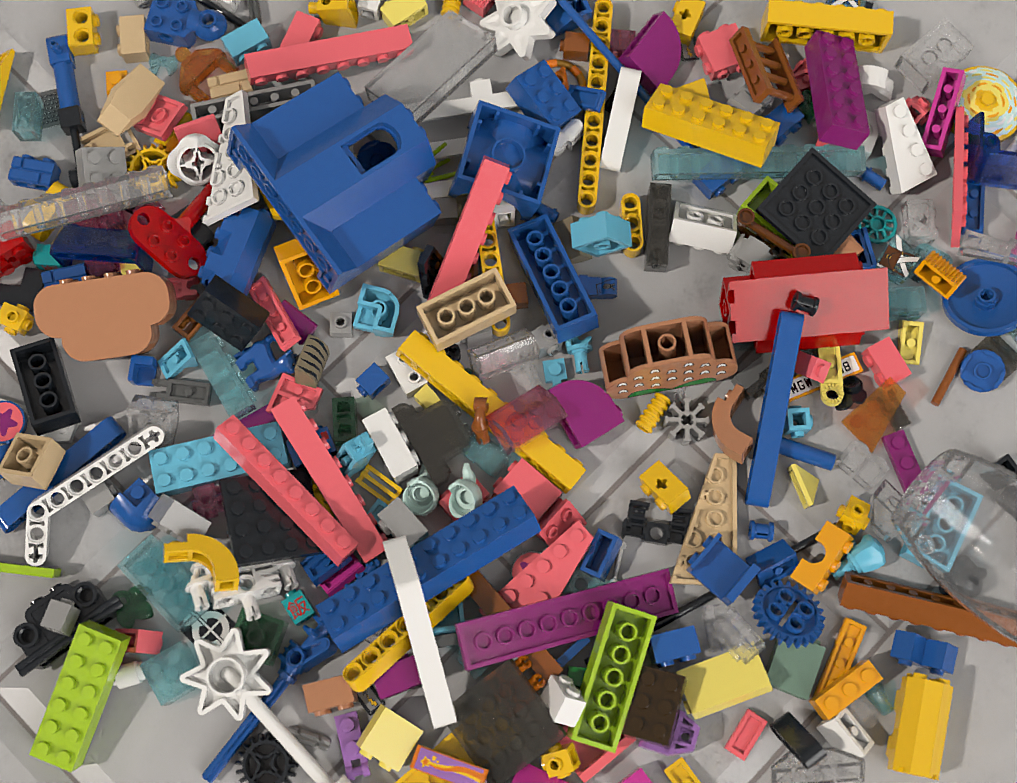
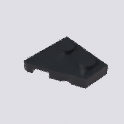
[417,244,444,300]

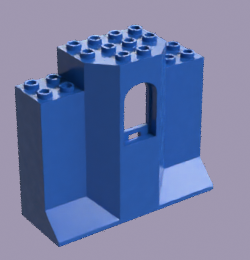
[227,72,442,294]

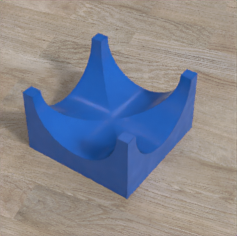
[448,100,561,222]

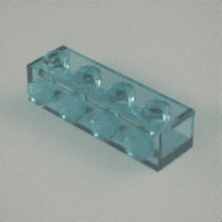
[188,331,257,419]

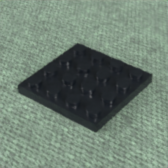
[755,147,877,256]
[219,468,325,567]

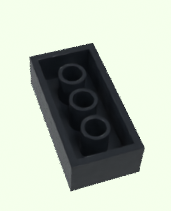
[10,337,82,436]

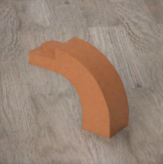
[712,384,753,464]

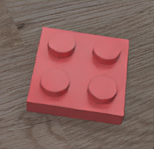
[133,94,188,142]

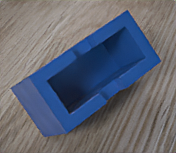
[580,528,623,582]

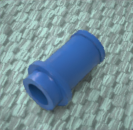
[859,167,887,191]
[535,203,560,224]

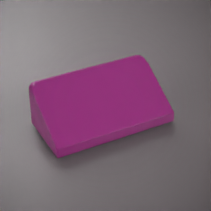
[282,300,318,345]

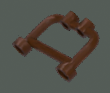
[736,208,811,259]

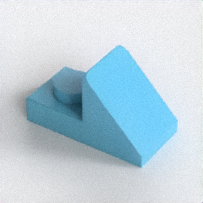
[157,338,198,380]

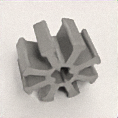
[663,398,709,446]

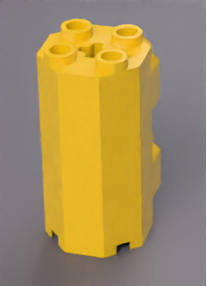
[886,672,953,781]

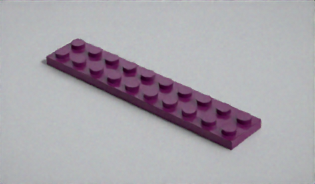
[455,568,679,671]

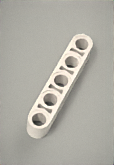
[599,67,642,172]

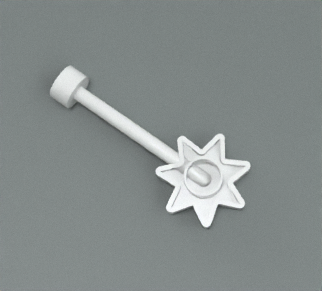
[480,0,557,61]
[180,627,352,783]

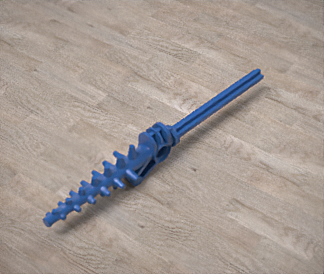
[202,558,382,783]

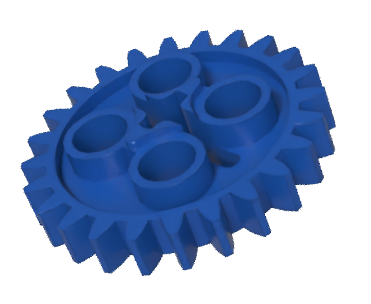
[751,580,825,649]

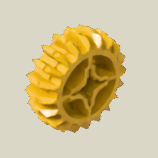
[126,143,182,200]

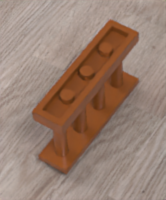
[729,26,804,113]

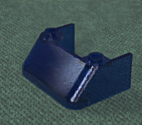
[964,112,1017,190]
[49,223,154,273]

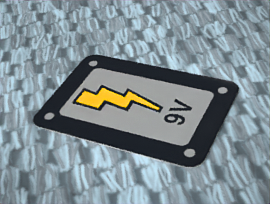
[681,36,699,62]
[357,685,385,716]

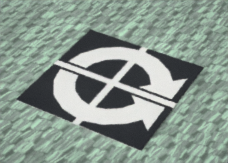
[181,601,241,646]

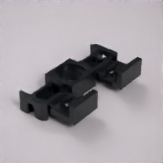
[621,500,692,546]

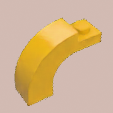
[163,534,240,592]

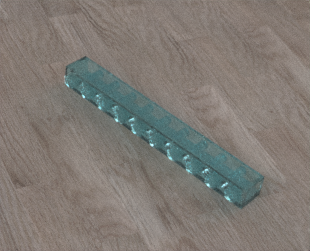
[650,144,866,181]

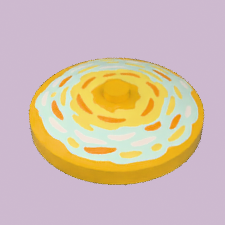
[951,66,1017,146]

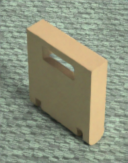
[80,126,142,162]

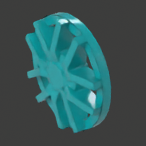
[857,205,897,244]

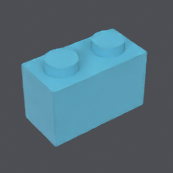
[221,18,272,66]

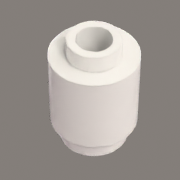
[113,661,147,689]

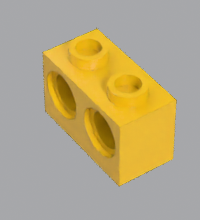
[66,6,101,56]

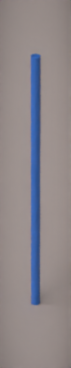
[556,0,699,159]

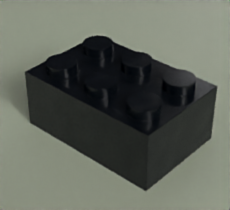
[187,274,270,352]

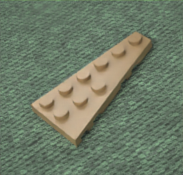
[669,453,737,586]

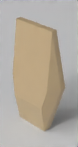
[97,63,165,137]

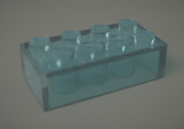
[117,534,212,633]

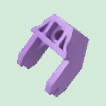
[638,710,700,757]

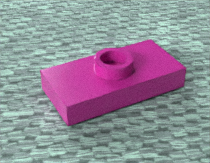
[320,554,365,597]

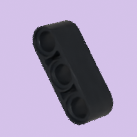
[770,712,827,770]

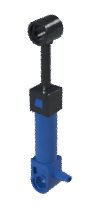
[46,34,87,191]

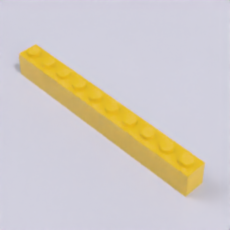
[396,330,586,494]

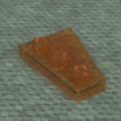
[841,376,906,453]

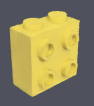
[356,704,424,772]

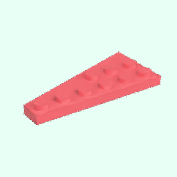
[951,107,969,247]
[478,520,594,616]

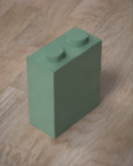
[765,638,826,700]

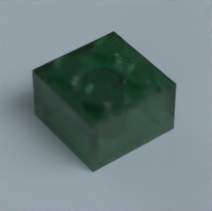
[235,607,289,666]

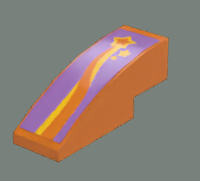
[410,745,489,783]

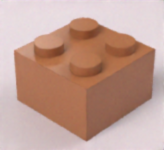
[302,675,359,717]

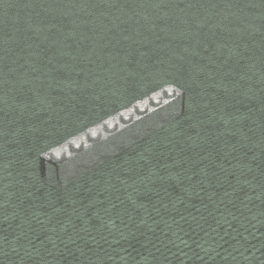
[0,165,173,242]

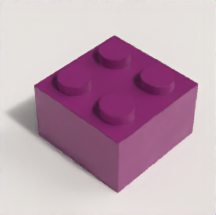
[374,653,422,700]

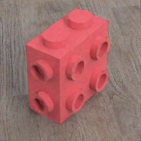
[694,23,741,81]

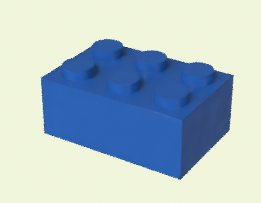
[505,59,582,128]

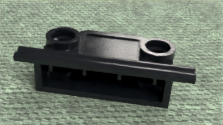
[13,582,124,677]

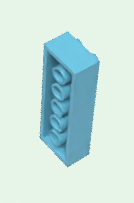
[148,421,292,496]

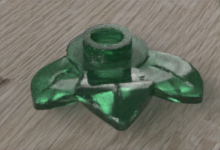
[112,585,154,629]

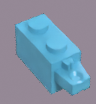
[336,431,377,477]

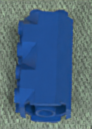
[198,206,276,296]

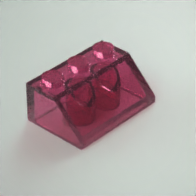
[486,385,568,455]

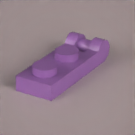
[334,711,371,781]

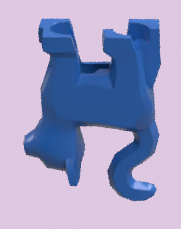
[233,333,298,392]

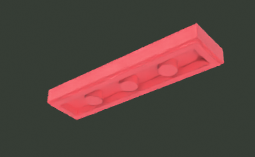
[249,276,302,352]

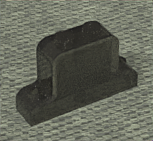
[392,400,473,487]

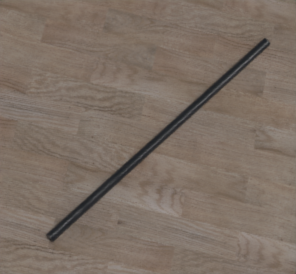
[584,522,836,665]

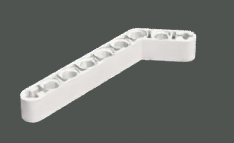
[25,423,165,566]
[383,535,457,729]

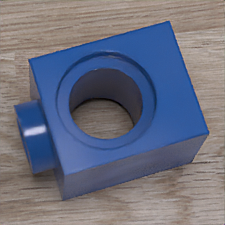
[355,362,391,400]

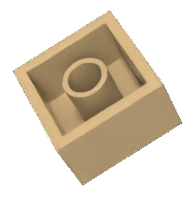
[0,433,66,490]

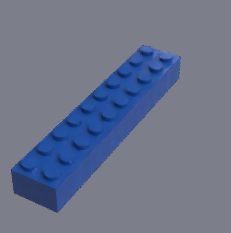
[315,485,542,653]

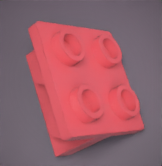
[535,498,587,546]

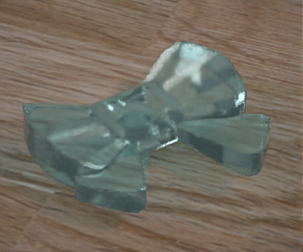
[149,53,179,76]

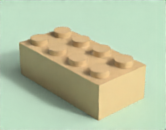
[416,267,517,352]

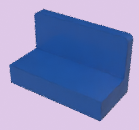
[745,539,799,588]

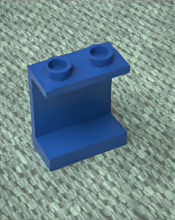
[686,533,761,606]

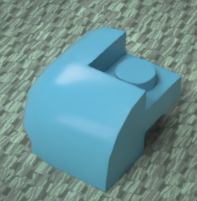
[352,283,400,337]

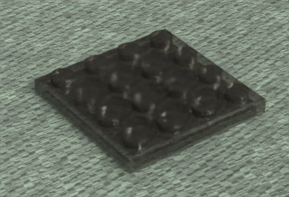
[447,659,567,783]

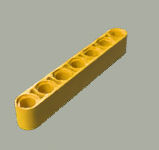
[343,576,474,692]

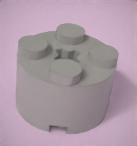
[727,234,777,276]

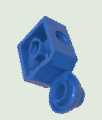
[144,0,227,49]

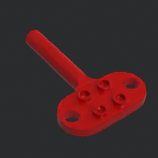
[128,182,212,279]

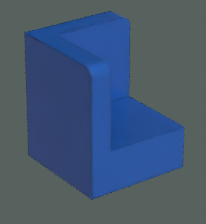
[128,355,158,387]

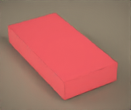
[724,709,768,761]

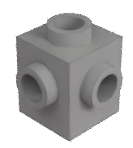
[528,324,563,359]

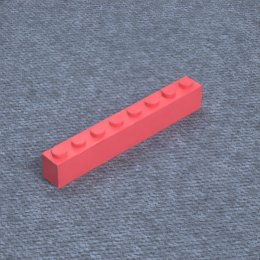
[244,24,414,86]
[427,155,512,301]
[270,396,388,564]
[213,415,359,567]

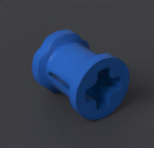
[748,520,774,542]

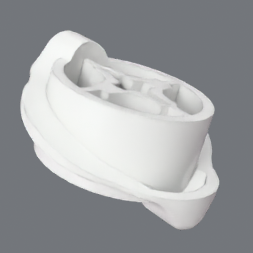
[167,133,220,186]

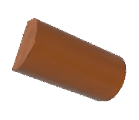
[172,295,203,342]

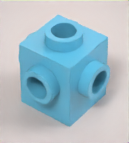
[783,406,813,438]

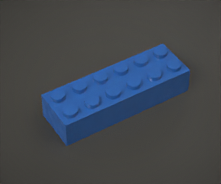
[507,214,599,344]

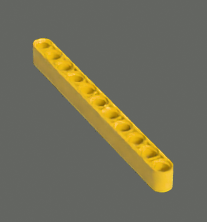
[577,0,613,215]

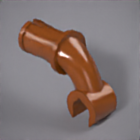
[471,397,490,445]

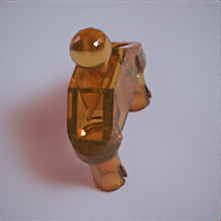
[175,47,239,102]

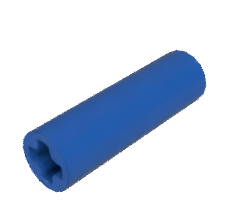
[779,437,836,471]

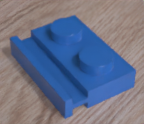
[300,554,353,587]

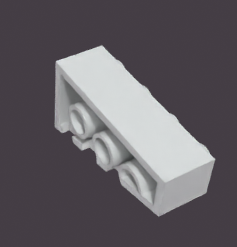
[874,97,937,195]

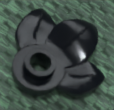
[826,376,867,411]

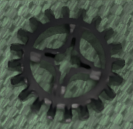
[235,732,299,783]

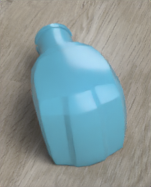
[565,334,593,374]
[832,534,886,580]

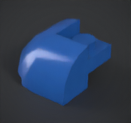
[109,478,160,532]

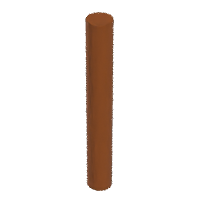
[931,347,967,406]

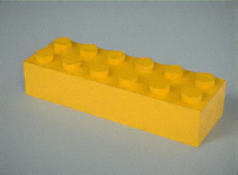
[760,0,894,53]
[642,83,780,168]

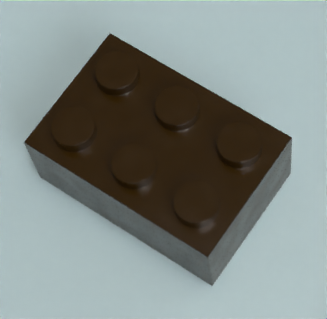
[622,665,687,749]

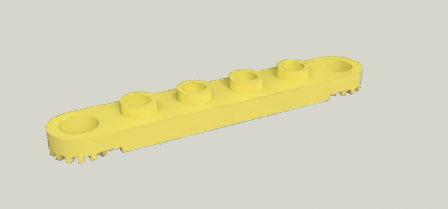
[816,346,844,407]

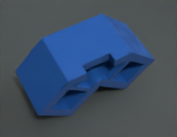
[890,630,958,676]

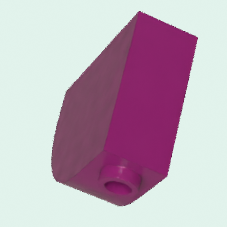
[618,11,681,94]
[542,380,624,449]

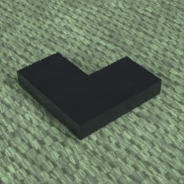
[0,267,46,312]

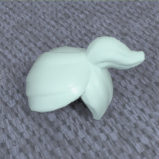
[402,461,439,517]
[448,463,483,518]

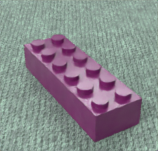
[804,30,870,150]

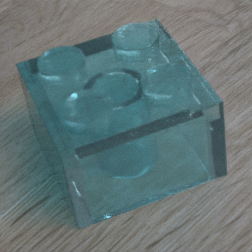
[139,641,199,706]

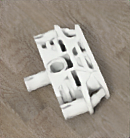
[185,559,299,621]

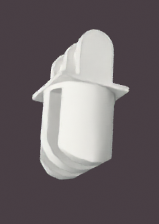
[554,119,584,157]

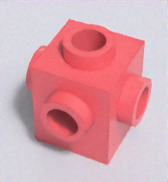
[905,95,931,126]

